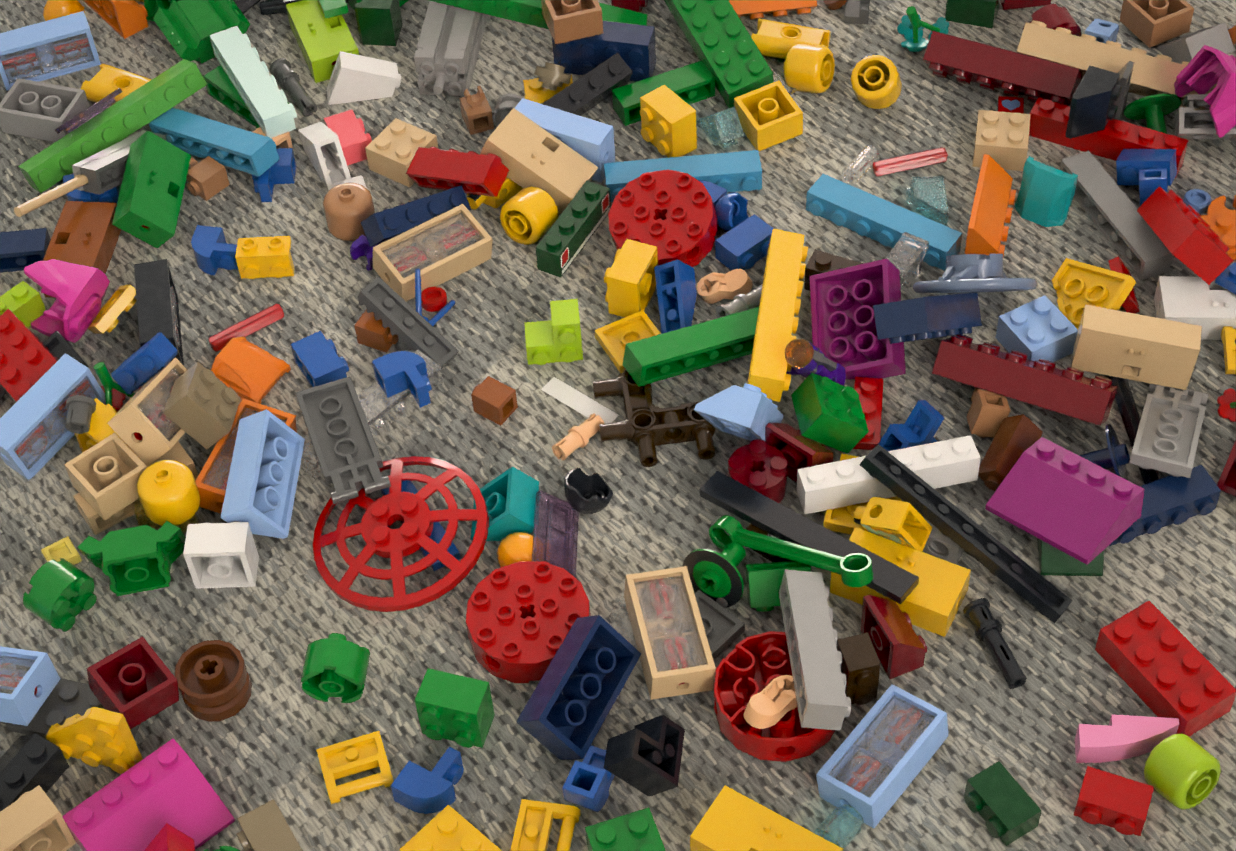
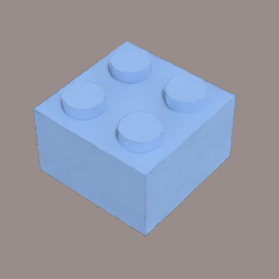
[996,295,1078,362]

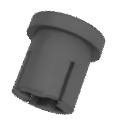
[65,395,96,434]

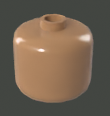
[323,183,375,241]

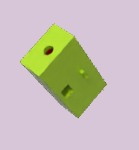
[286,0,359,83]

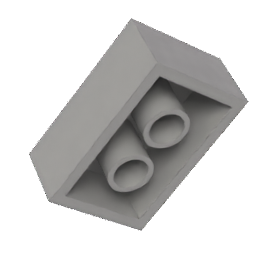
[0,78,92,142]

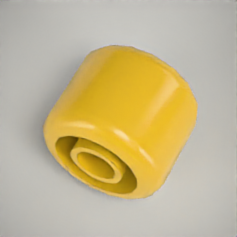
[783,44,835,93]
[851,55,902,109]
[500,186,559,245]
[137,460,200,526]

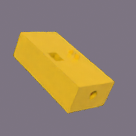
[830,527,971,637]
[690,785,843,851]

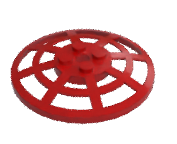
[313,456,489,612]

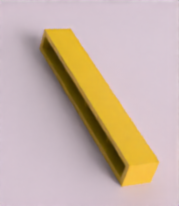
[747,229,808,402]

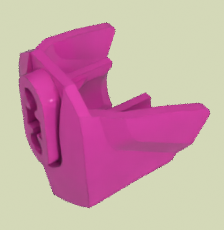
[1174,45,1236,138]
[24,259,110,343]

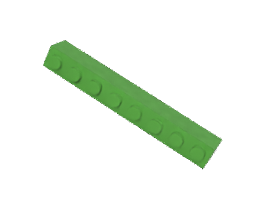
[18,59,207,193]

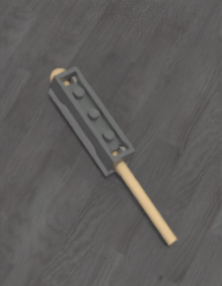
[14,130,167,217]

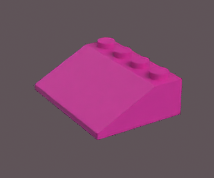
[62,738,235,851]

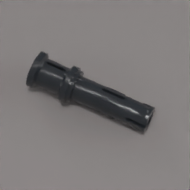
[963,598,1027,689]

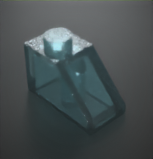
[696,106,745,148]
[906,176,949,226]

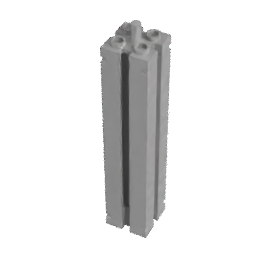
[414,1,488,96]

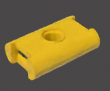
[751,18,831,59]
[81,64,152,107]

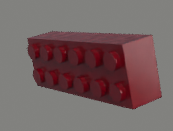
[923,31,1083,106]
[932,334,1118,426]

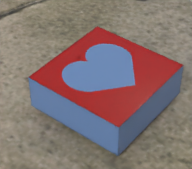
[997,96,1024,114]

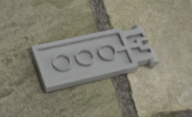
[1129,384,1209,478]

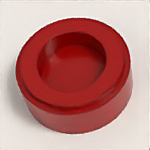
[421,286,447,312]

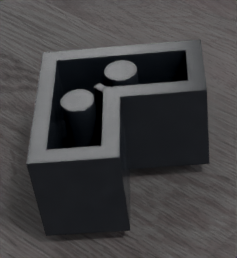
[604,715,685,796]

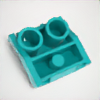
[1014,156,1078,227]

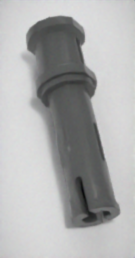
[270,58,317,117]

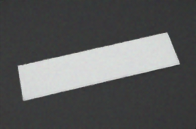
[541,377,619,424]

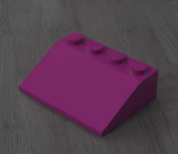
[810,258,906,379]
[985,437,1145,565]

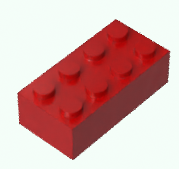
[1137,186,1234,285]
[0,309,58,402]
[1095,600,1236,736]

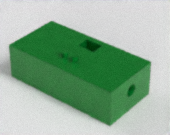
[112,131,191,248]

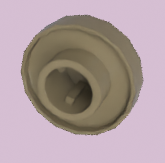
[534,62,571,91]

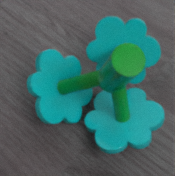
[897,6,949,52]

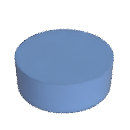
[1183,189,1211,214]

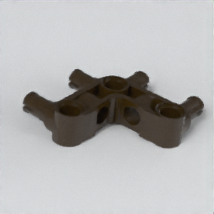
[593,370,715,467]

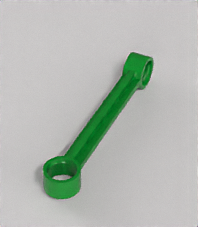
[709,515,873,587]

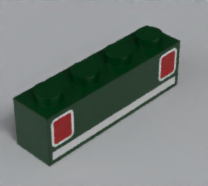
[536,180,611,278]

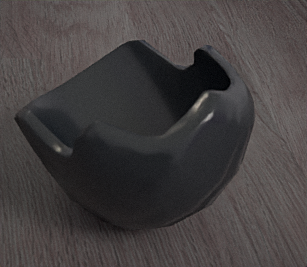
[564,468,613,514]

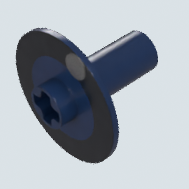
[1079,424,1130,480]

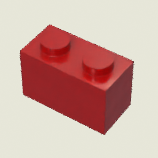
[1074,766,1154,836]

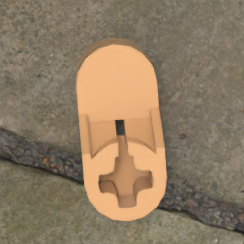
[696,269,753,304]
[744,675,797,729]

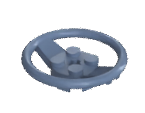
[913,254,1038,293]

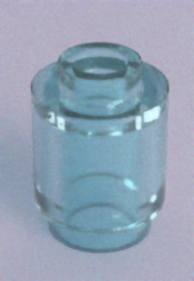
[814,804,864,850]

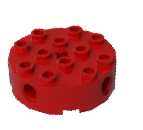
[608,169,718,267]
[466,561,591,683]
[714,631,835,762]

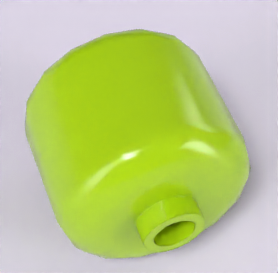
[1144,733,1221,810]

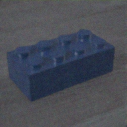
[552,21,656,82]
[873,292,982,344]
[516,615,641,760]

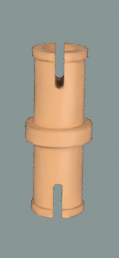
[552,413,604,461]

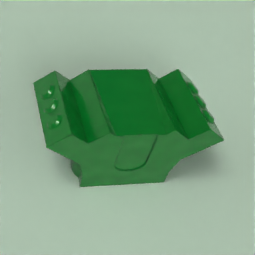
[153,0,250,64]
[77,521,186,596]

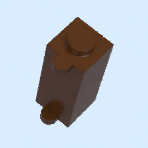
[978,414,1043,491]

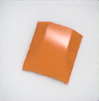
[211,337,291,404]

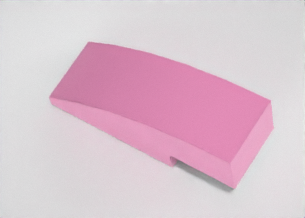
[1075,715,1179,763]

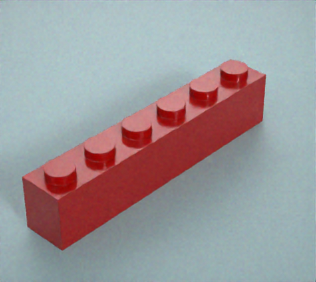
[1029,97,1188,178]

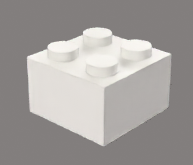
[183,521,259,589]

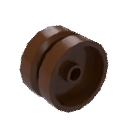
[175,640,252,722]

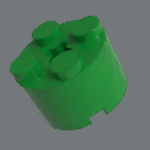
[23,558,97,632]
[301,633,370,703]

